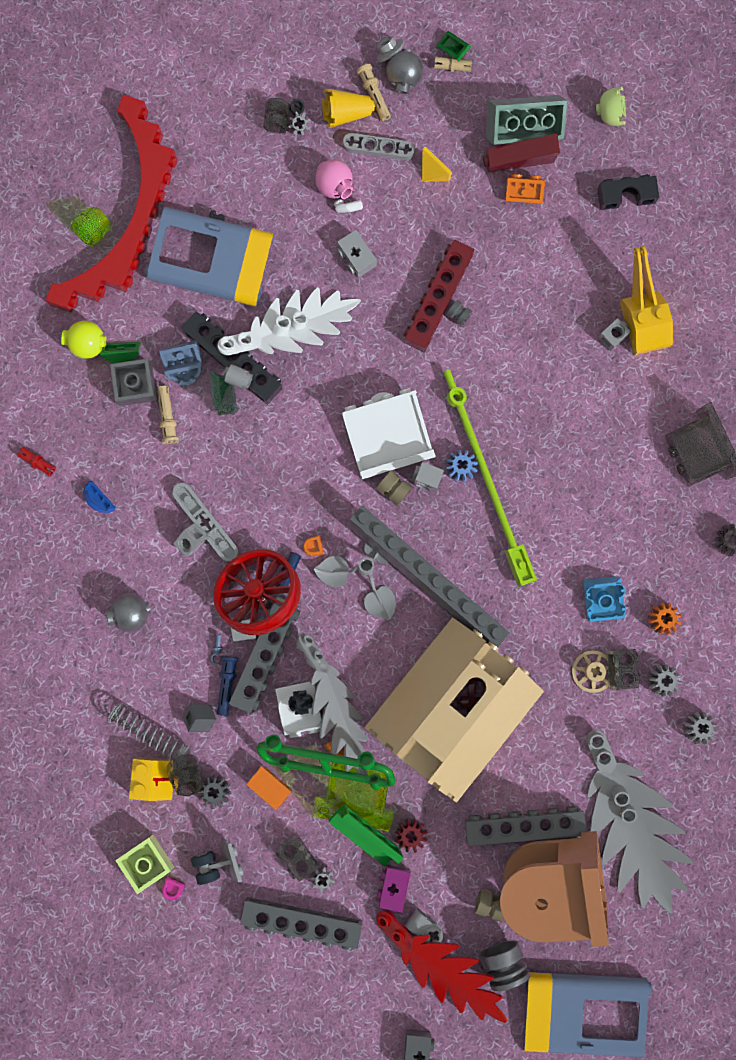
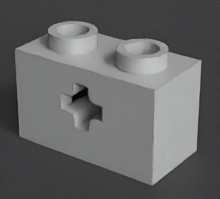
[337,230,377,278]

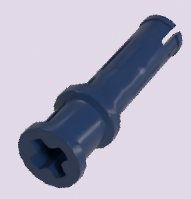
[216,656,239,716]

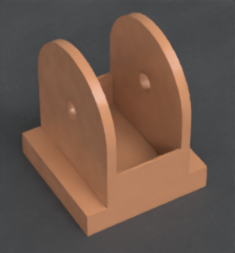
[500,831,609,947]

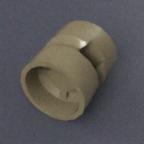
[376,470,412,506]
[474,888,504,922]

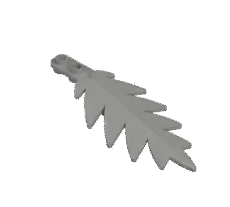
[296,633,368,775]

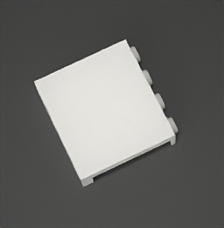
[342,388,436,479]

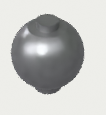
[386,49,423,94]
[105,593,151,632]

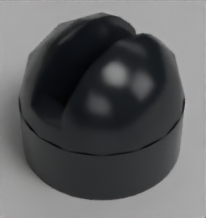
[289,99,305,115]

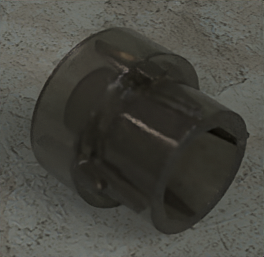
[166,754,202,796]

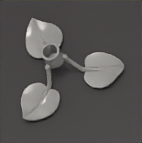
[314,530,396,620]

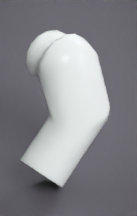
[334,199,363,213]

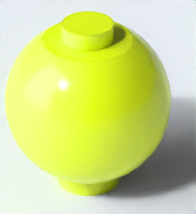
[61,320,106,359]

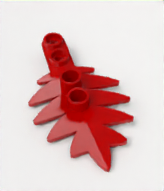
[376,910,507,1023]

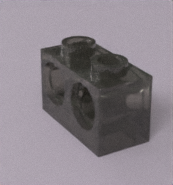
[606,649,640,690]
[276,832,319,882]

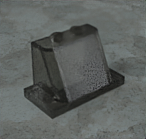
[664,402,736,487]

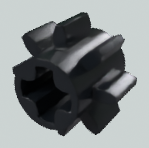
[288,690,313,715]

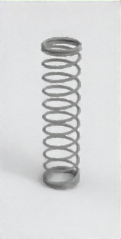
[107,703,189,764]

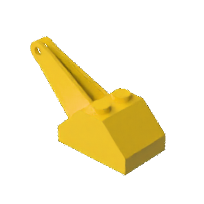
[620,246,673,355]

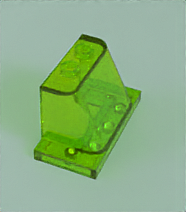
[312,762,394,832]

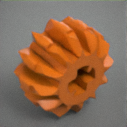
[648,602,682,635]

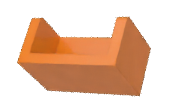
[246,765,292,810]

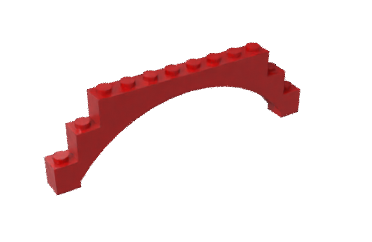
[45,94,178,312]

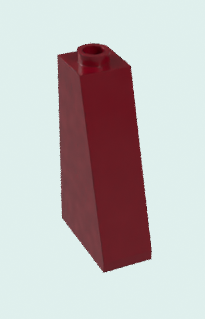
[483,134,560,172]

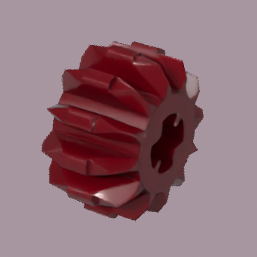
[395,818,428,853]

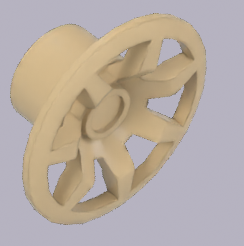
[572,650,614,693]

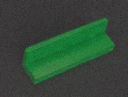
[329,804,404,866]

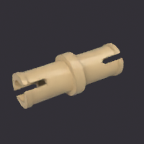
[434,56,472,73]

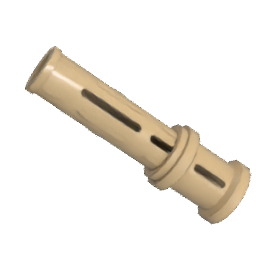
[356,64,391,121]
[156,386,179,444]

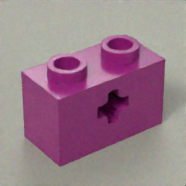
[376,864,411,913]

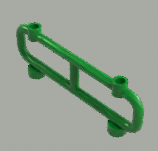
[256,734,396,790]

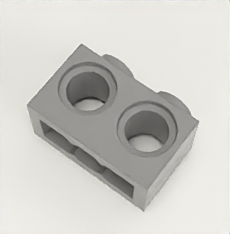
[412,462,444,493]

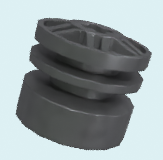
[480,940,531,991]

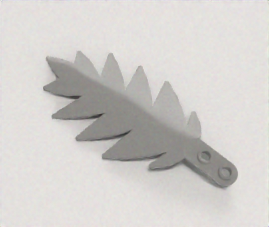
[586,730,694,913]

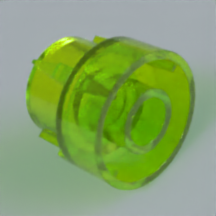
[70,206,110,247]

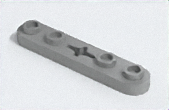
[172,483,239,562]

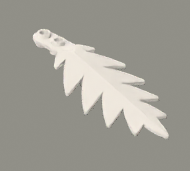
[217,287,361,355]

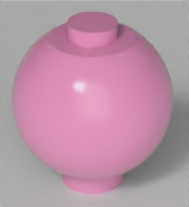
[315,159,353,199]

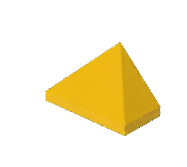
[422,146,452,181]

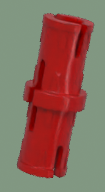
[17,446,56,477]

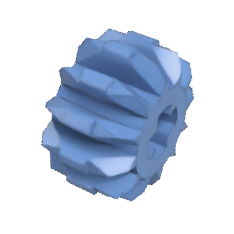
[445,450,478,482]

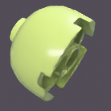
[596,86,626,126]

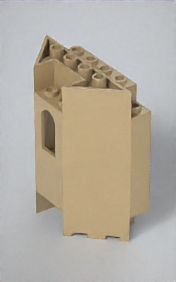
[364,617,544,803]

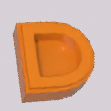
[303,535,324,556]

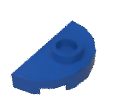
[83,480,116,513]

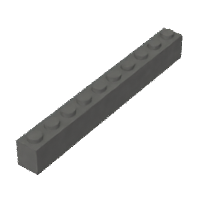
[346,505,510,647]

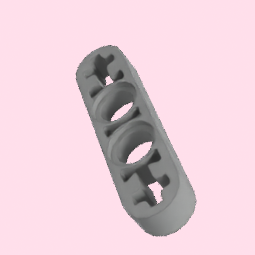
[343,133,415,160]

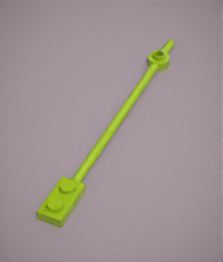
[443,369,537,587]

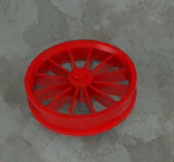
[213,549,301,635]

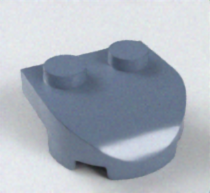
[159,341,203,385]

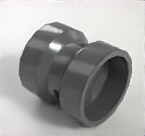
[446,300,473,326]

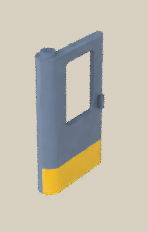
[145,207,275,307]
[523,971,652,1058]

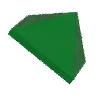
[436,31,471,62]
[100,342,141,364]

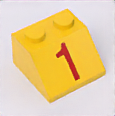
[129,757,176,801]

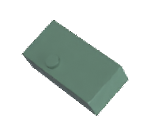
[486,95,567,144]

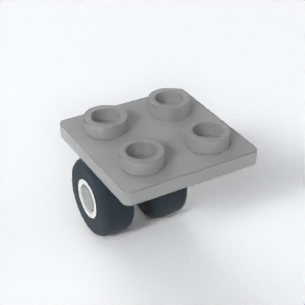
[191,840,243,885]

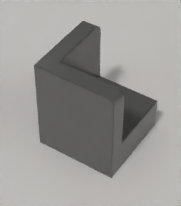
[183,704,216,732]

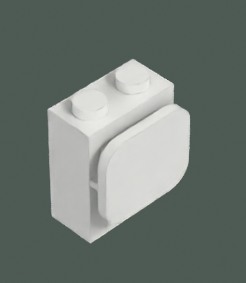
[275,682,322,738]

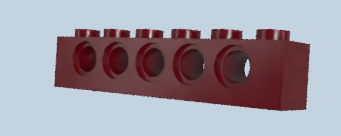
[403,239,475,353]

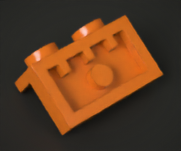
[505,174,545,204]

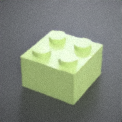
[115,834,174,894]

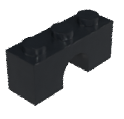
[597,174,660,210]

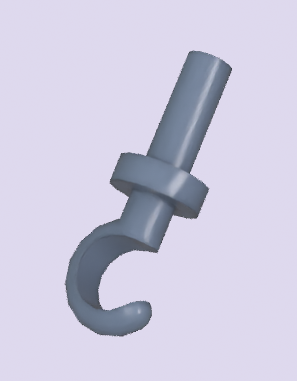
[210,634,222,664]

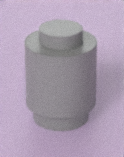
[223,364,253,389]

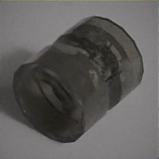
[263,98,290,134]

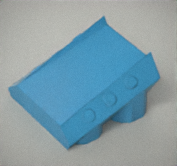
[583,576,626,622]

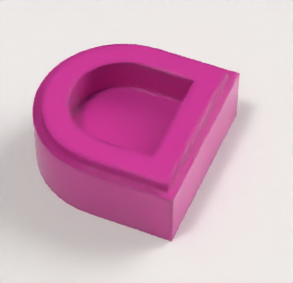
[162,876,185,900]

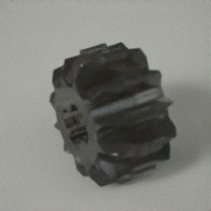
[714,524,736,557]

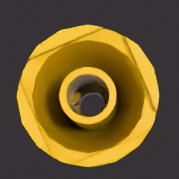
[322,89,375,128]

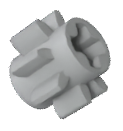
[288,112,311,136]
[311,866,335,893]

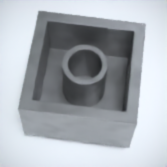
[110,359,157,406]

